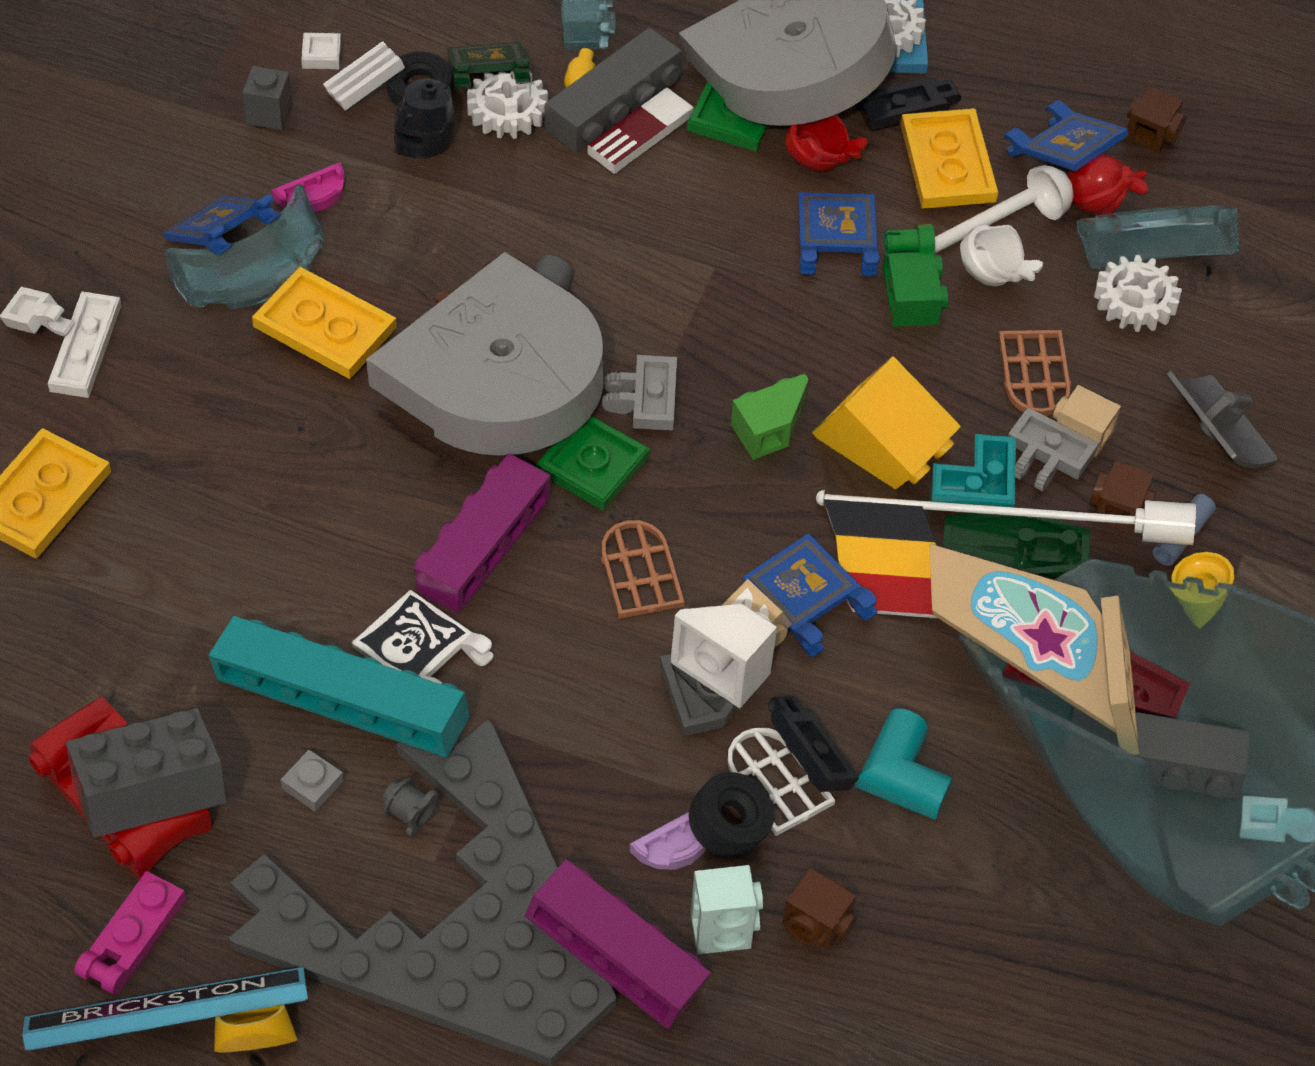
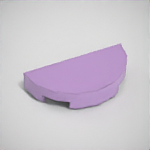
[629,812,706,870]

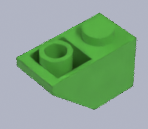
[731,373,808,460]

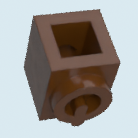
[1125,86,1187,153]
[1089,461,1157,534]
[783,868,857,950]

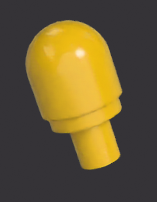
[564,48,595,88]

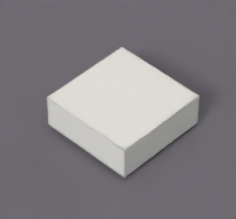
[301,33,341,69]

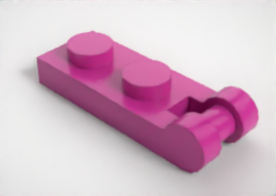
[74,871,186,995]

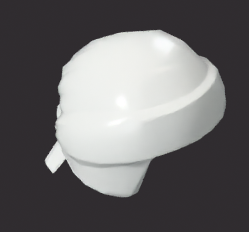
[960,225,1043,286]

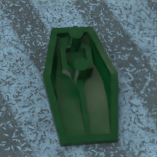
[943,513,1090,578]

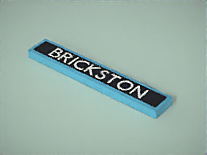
[22,967,308,1051]

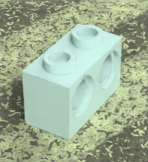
[691,865,763,955]

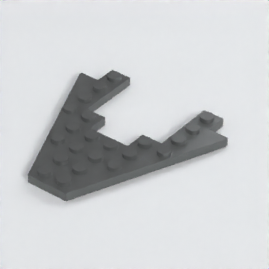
[228,720,617,1066]

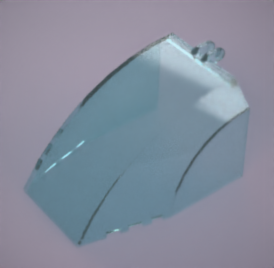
[958,558,1315,926]

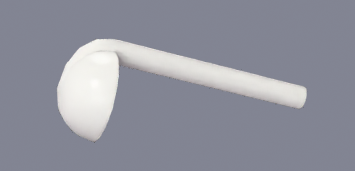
[934,165,1074,254]

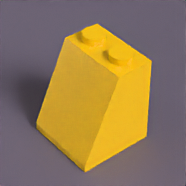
[812,356,961,490]

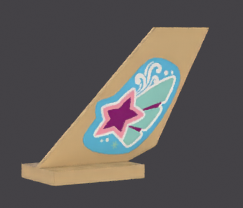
[930,544,1140,756]

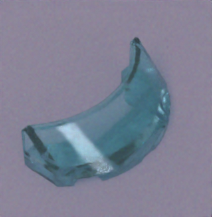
[165,184,324,309]
[1077,205,1239,270]

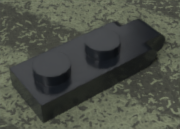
[857,77,961,131]
[768,696,859,792]

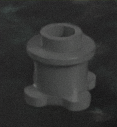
[382,777,439,838]

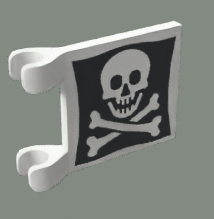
[351,590,494,684]

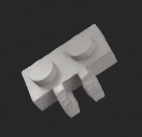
[602,355,677,431]
[1008,407,1099,491]

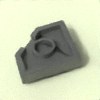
[659,654,737,736]

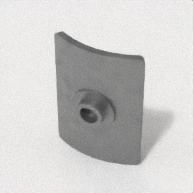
[1166,371,1278,468]

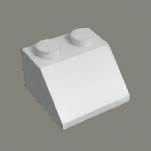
[671,604,777,708]

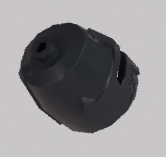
[394,78,455,159]

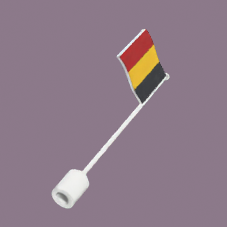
[816,490,1196,618]

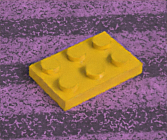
[900,108,998,209]
[252,266,397,379]
[0,428,111,559]

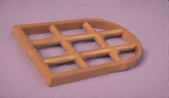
[998,330,1071,416]
[601,520,685,619]

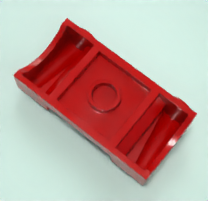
[28,696,212,880]

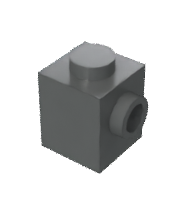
[242,66,292,130]

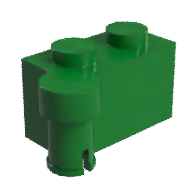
[882,224,948,327]

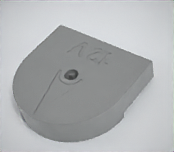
[679,0,896,126]
[366,252,604,455]

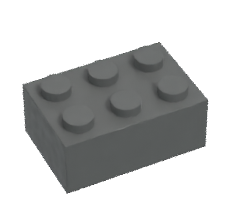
[66,708,226,838]

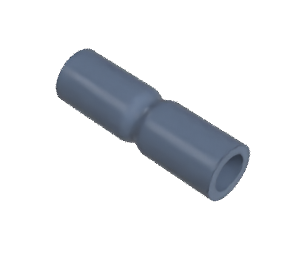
[1152,494,1216,566]

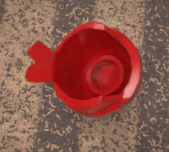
[785,114,867,172]
[1068,153,1148,217]

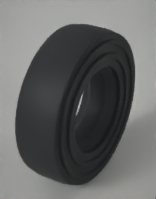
[386,52,453,106]

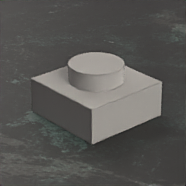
[280,750,344,812]

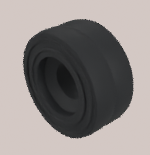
[689,772,774,858]

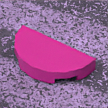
[272,162,345,213]

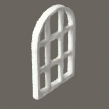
[728,728,835,836]

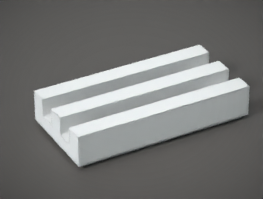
[323,41,405,110]

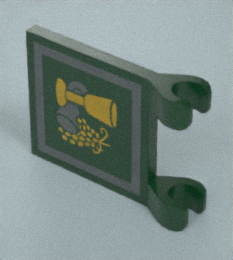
[447,42,531,89]

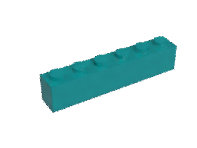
[208,616,470,758]

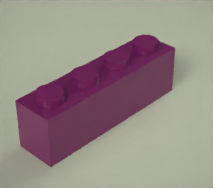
[414,453,550,614]
[524,859,711,1030]

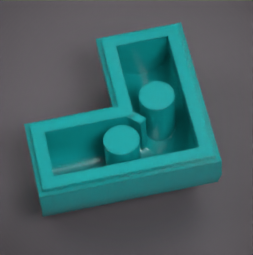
[929,434,1016,507]
[855,708,954,820]

